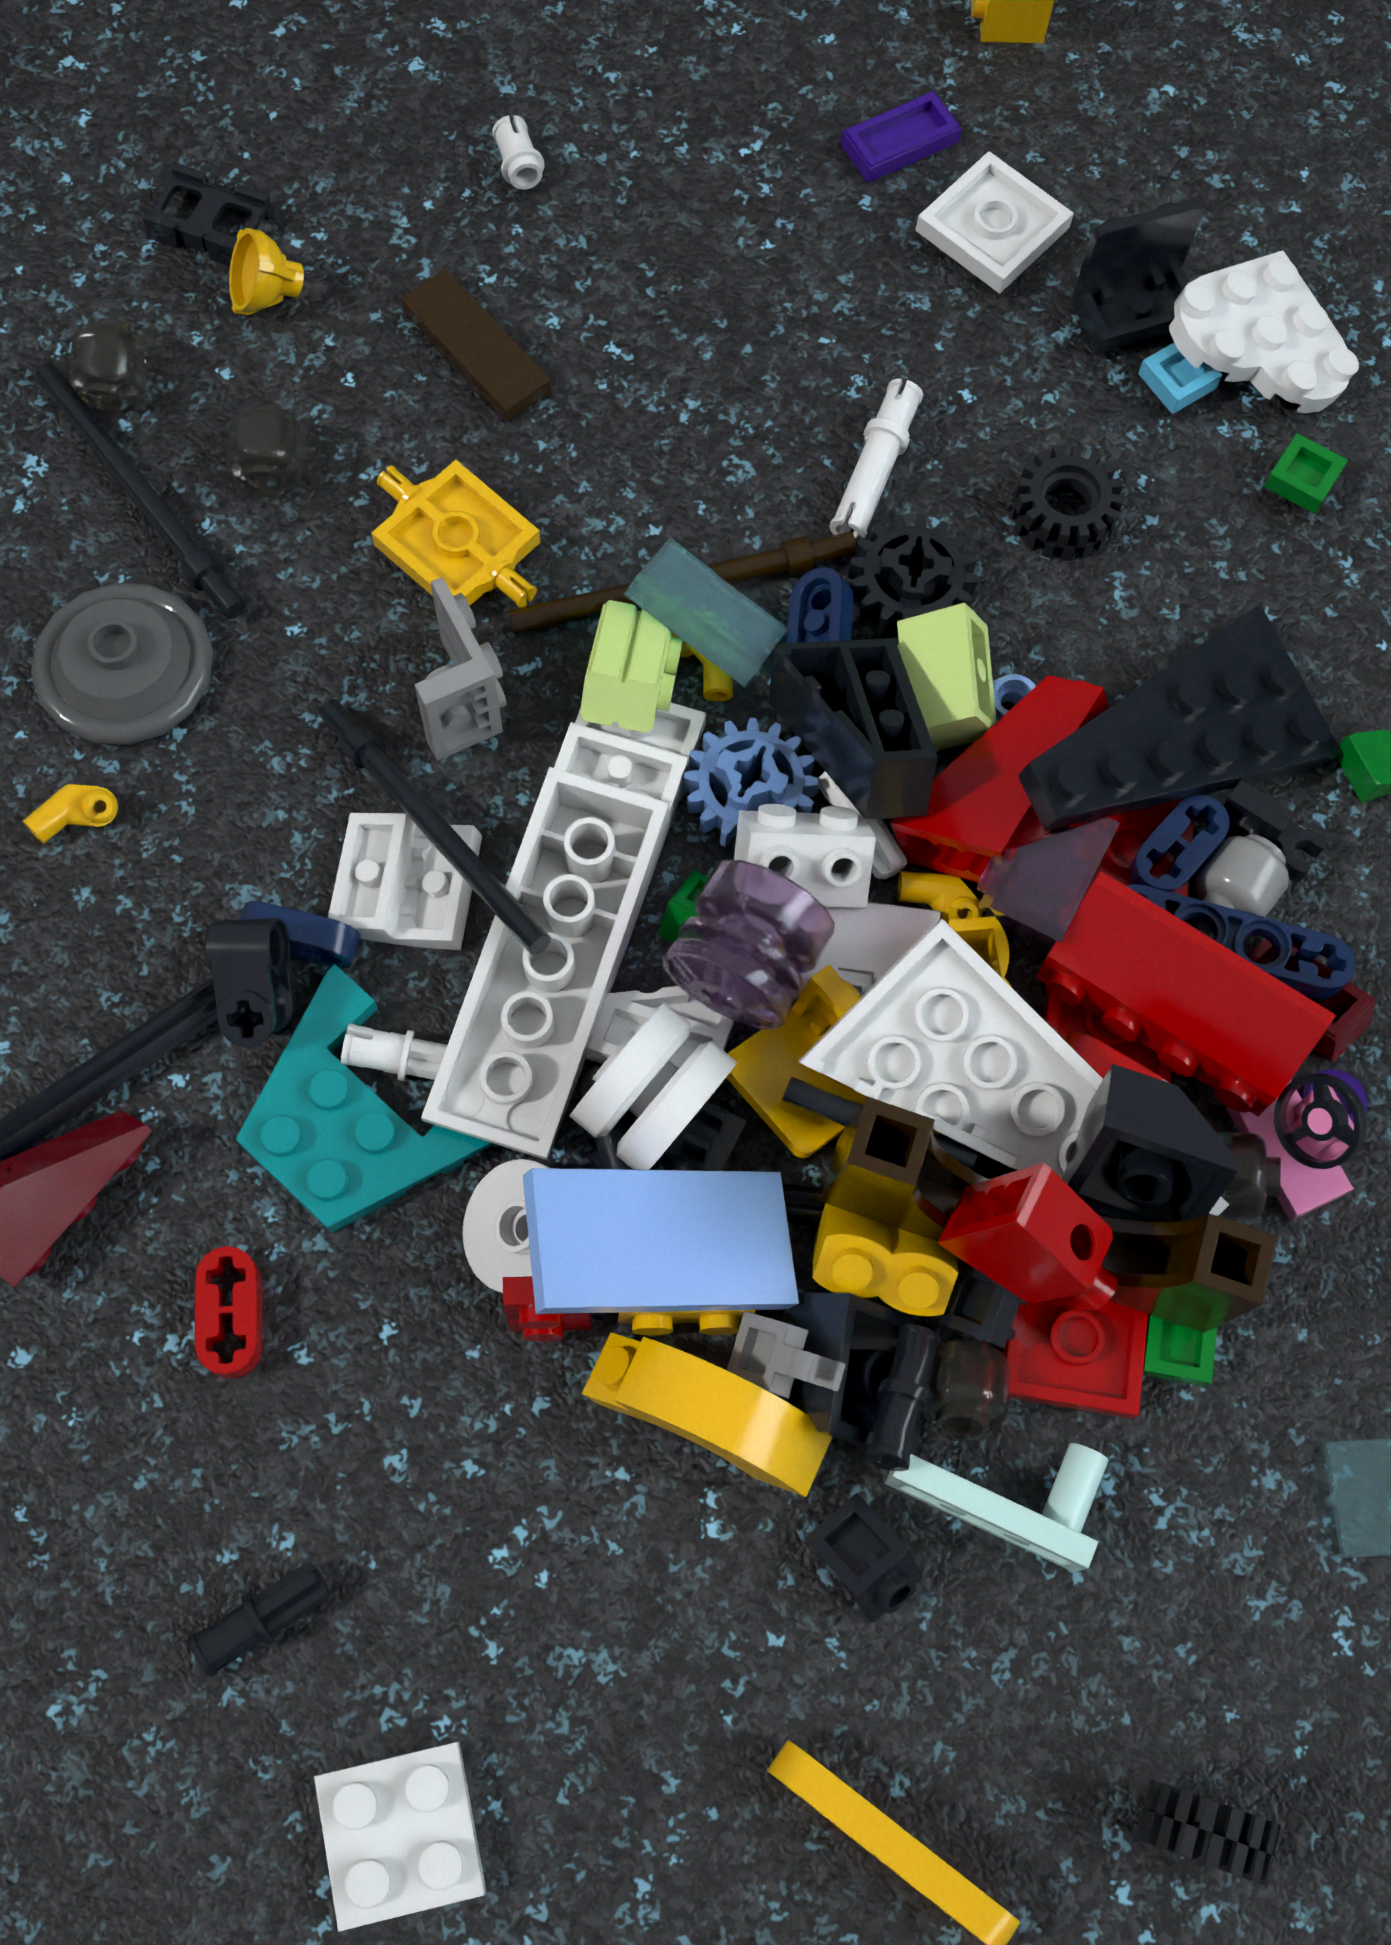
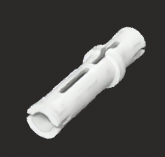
[829,378,924,543]

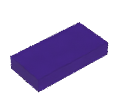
[840,91,962,183]

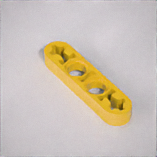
[767,1740,1021,1945]

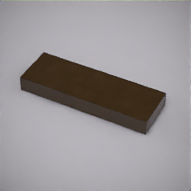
[400,269,551,422]

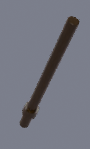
[508,531,856,634]

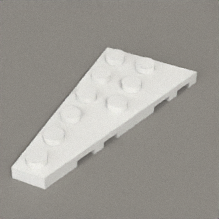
[798,919,1229,1216]

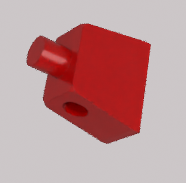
[938,1162,1118,1311]

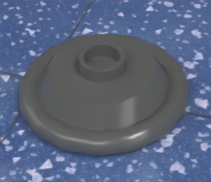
[31,583,214,745]

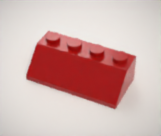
[1036,871,1336,1117]

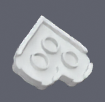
[1169,251,1359,413]

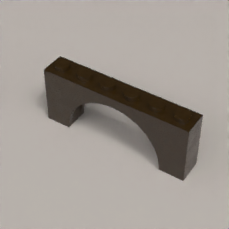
[819,1096,1278,1333]

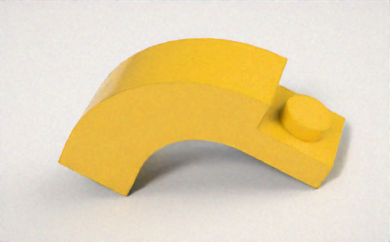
[582,1332,833,1497]

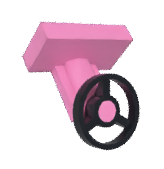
[1226,1074,1367,1221]

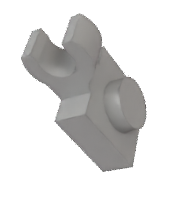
[727,1311,846,1398]

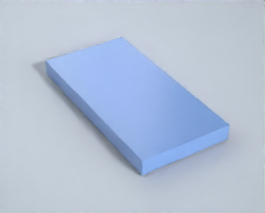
[523,1168,799,1314]

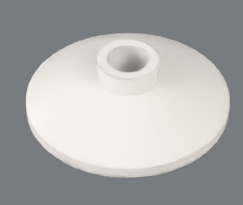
[463,1159,549,1293]

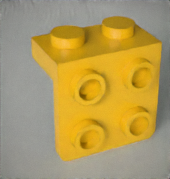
[726,965,867,1158]

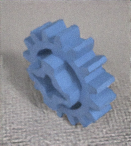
[684,718,818,847]

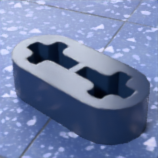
[1129,794,1230,894]
[240,901,361,969]

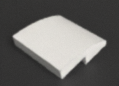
[328,813,482,950]

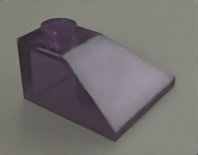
[977,817,1120,943]

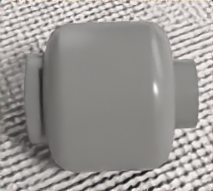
[1193,834,1289,917]

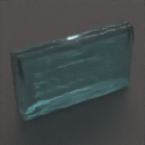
[624,538,788,687]

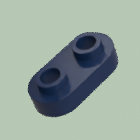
[787,567,854,643]

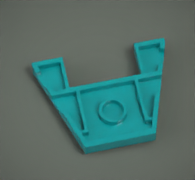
[236,964,500,1233]

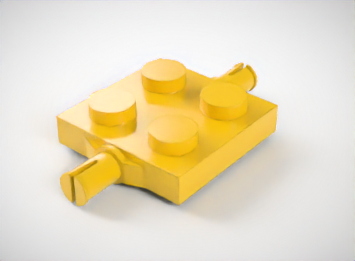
[371,460,541,608]

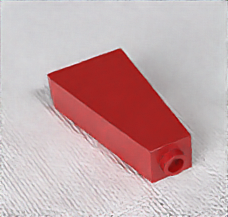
[890,675,1108,893]

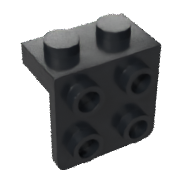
[1071,199,1203,354]

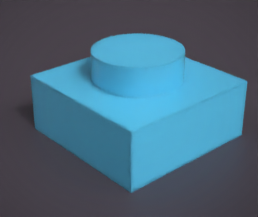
[1138,343,1222,414]

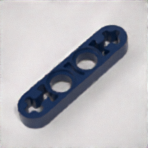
[1127,884,1356,999]

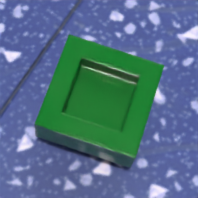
[1264,433,1348,514]
[1143,1314,1217,1387]

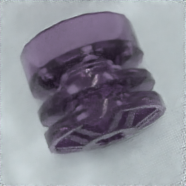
[662,860,835,1030]

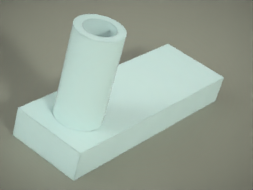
[885,1443,1109,1573]

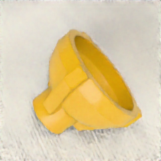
[229,228,304,315]

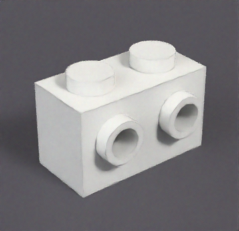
[732,804,876,908]

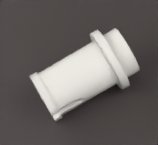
[492,115,545,190]

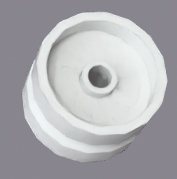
[570,1002,737,1170]

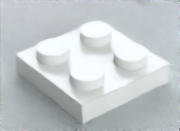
[915,151,1074,294]
[314,1742,487,1932]

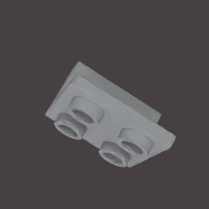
[414,577,507,761]

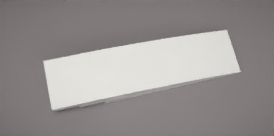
[421,703,706,1160]

